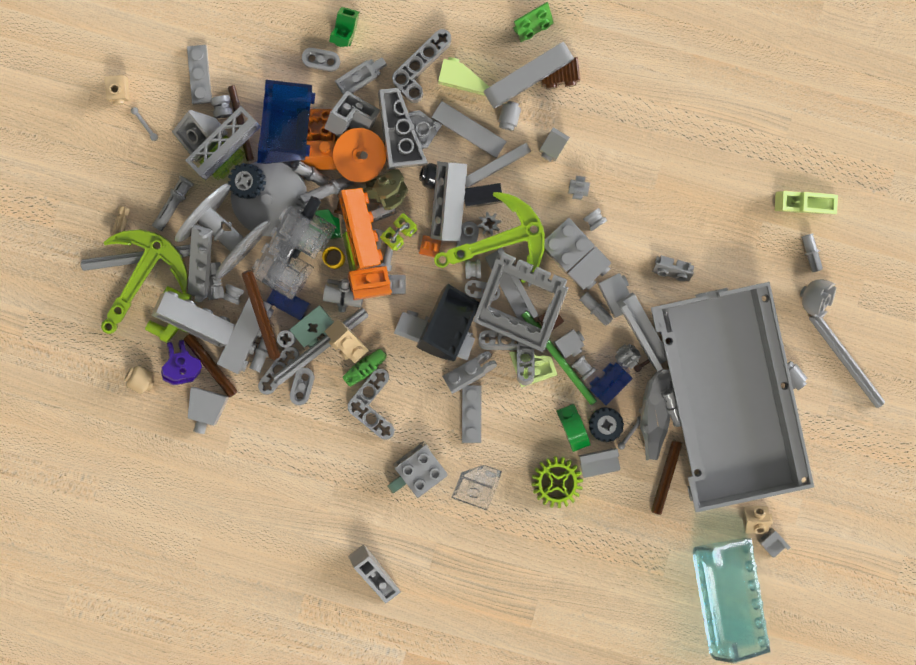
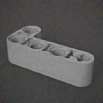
[392,29,451,103]

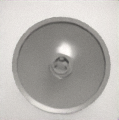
[231,159,307,236]

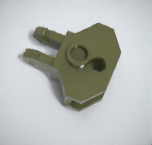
[363,169,408,210]

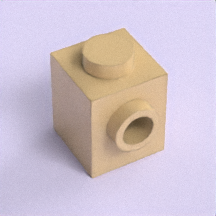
[104,75,130,105]

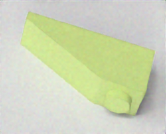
[438,57,490,96]

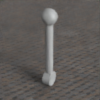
[131,107,158,141]
[618,416,641,450]

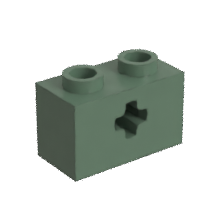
[289,305,334,348]

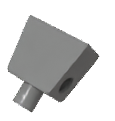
[188,387,229,434]

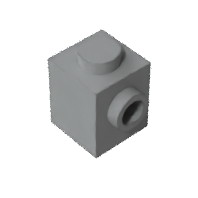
[554,329,585,358]

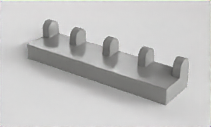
[187,224,213,302]

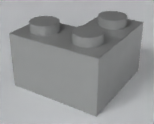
[324,91,380,137]

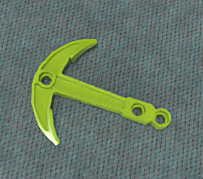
[434,192,545,283]
[101,229,188,334]

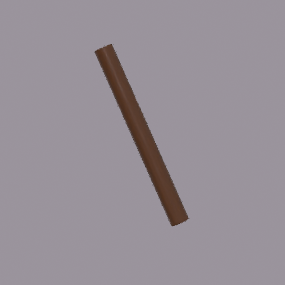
[228,85,254,162]

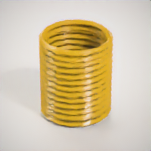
[322,246,345,269]

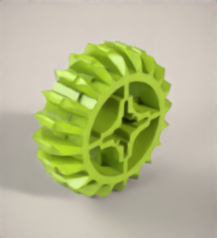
[531,456,583,508]

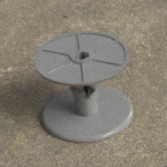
[175,184,270,279]

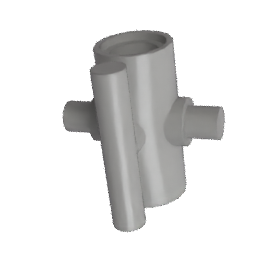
[323,278,363,312]

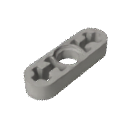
[258,347,300,395]

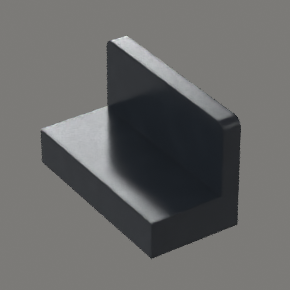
[464,183,503,208]

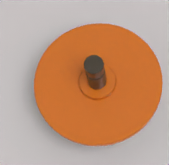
[333,128,386,182]

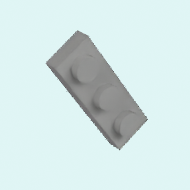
[187,45,212,105]
[462,385,481,443]

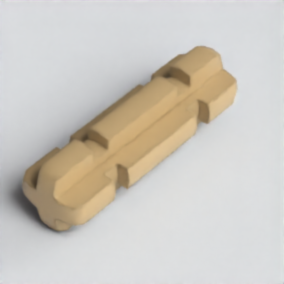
[111,206,130,236]

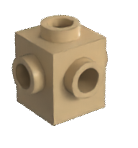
[742,506,773,534]

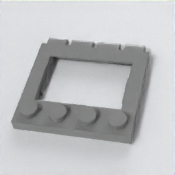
[473,252,568,352]

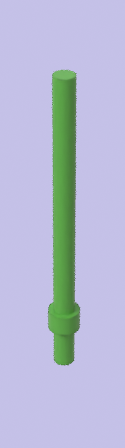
[521,311,597,405]

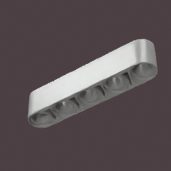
[484,42,574,109]

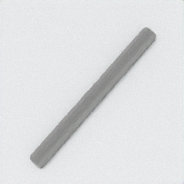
[81,244,191,271]
[273,308,368,385]
[809,315,885,408]

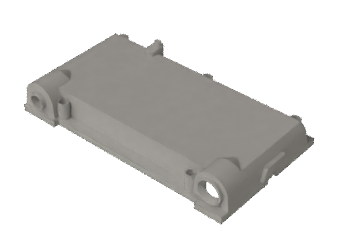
[651,282,814,512]

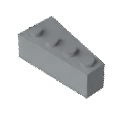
[378,88,428,170]

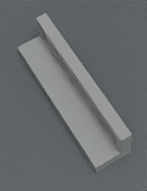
[185,106,261,180]
[485,248,539,322]
[616,293,667,371]

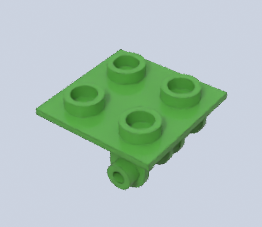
[513,2,554,42]

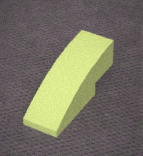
[775,191,838,214]

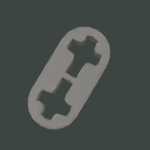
[464,280,500,301]

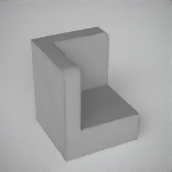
[758,528,791,558]

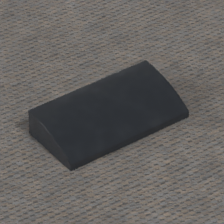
[416,284,480,361]

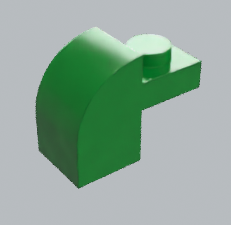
[329,7,360,47]
[556,404,591,452]

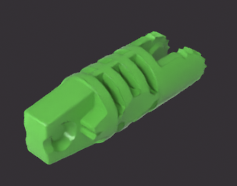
[343,349,387,387]

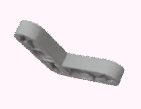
[478,330,535,386]
[347,368,395,440]

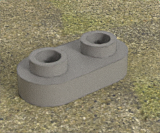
[302,48,340,72]
[456,221,479,257]
[290,368,315,405]

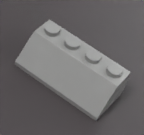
[394,310,475,360]

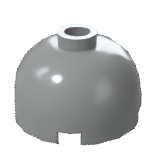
[800,279,836,319]

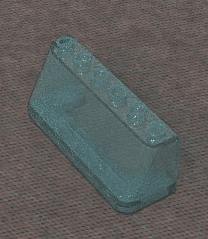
[693,538,770,664]

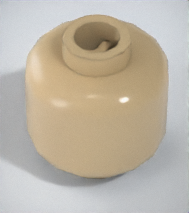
[124,366,155,394]

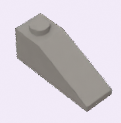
[348,544,401,603]

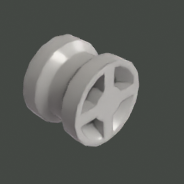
[583,208,608,231]
[465,259,481,279]
[222,284,244,305]

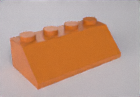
[338,188,383,270]

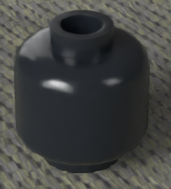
[419,163,437,190]

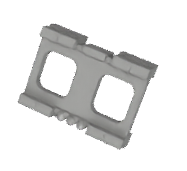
[208,262,224,300]

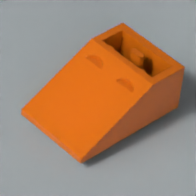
[296,109,337,170]

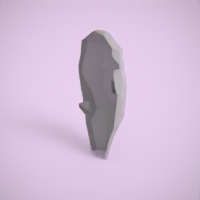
[639,369,673,460]

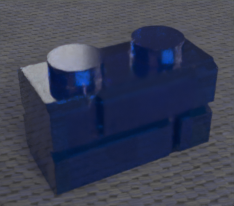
[266,285,311,320]
[589,362,633,406]

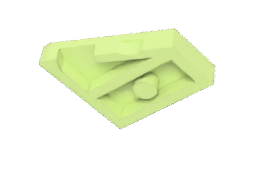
[509,351,557,388]

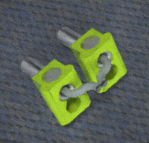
[380,213,418,251]

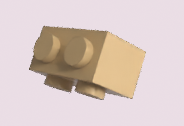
[324,318,369,363]

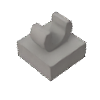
[388,274,406,294]

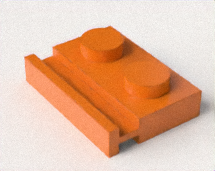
[348,266,392,300]

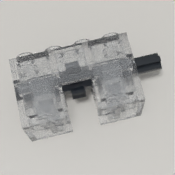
[252,196,336,300]

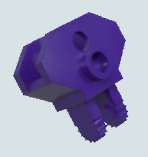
[161,340,202,385]

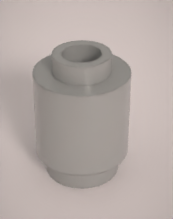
[498,101,521,131]
[787,361,808,390]

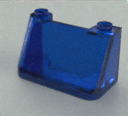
[257,80,316,164]

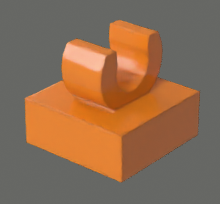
[419,235,442,258]

